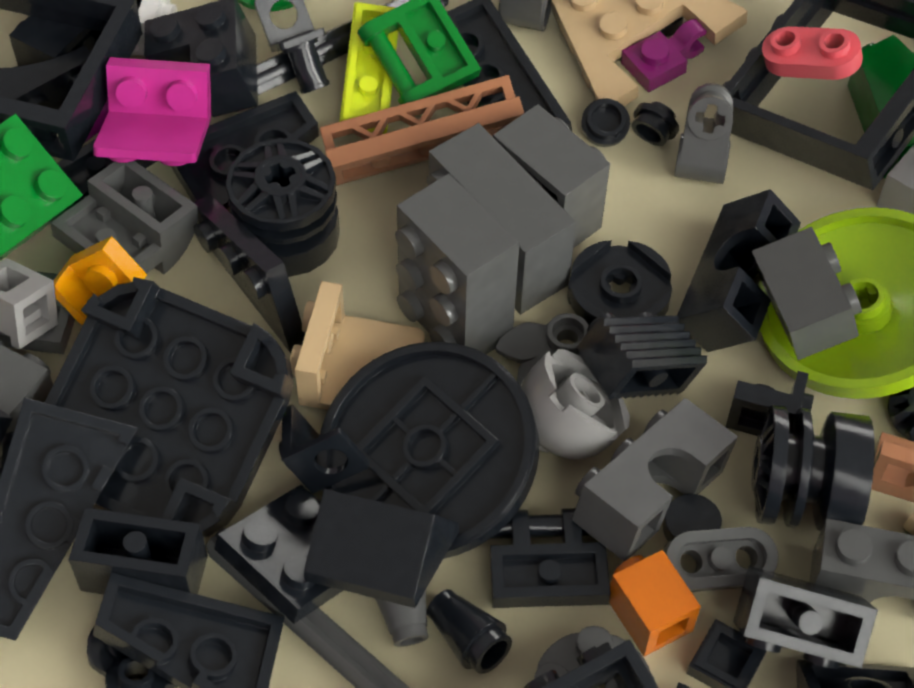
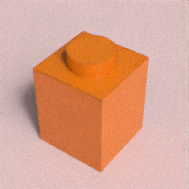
[609,549,701,657]

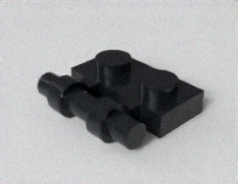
[490,508,611,608]

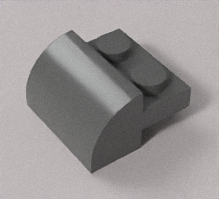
[50,161,198,274]

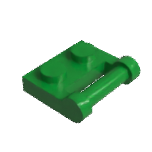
[357,0,481,105]

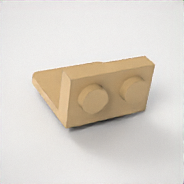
[289,281,425,410]

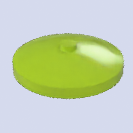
[758,207,914,399]

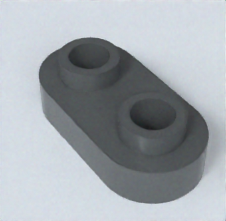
[663,527,778,592]

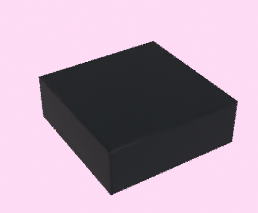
[686,619,767,688]

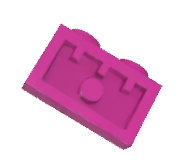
[93,57,211,166]

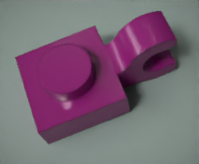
[621,19,707,93]

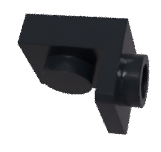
[725,371,814,436]

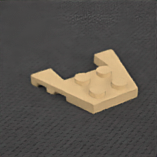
[551,0,748,107]

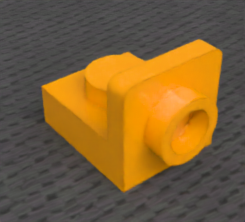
[54,236,147,325]

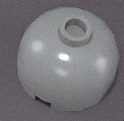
[521,349,629,459]

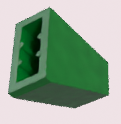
[847,34,914,179]

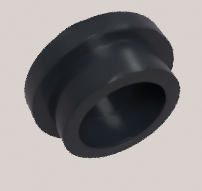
[581,98,630,147]
[632,102,680,146]

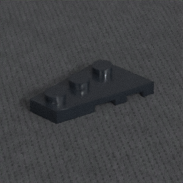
[171,91,319,209]
[194,194,305,353]

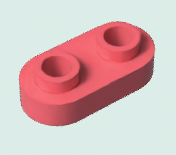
[762,26,863,80]

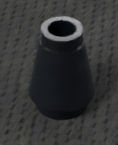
[427,589,512,674]

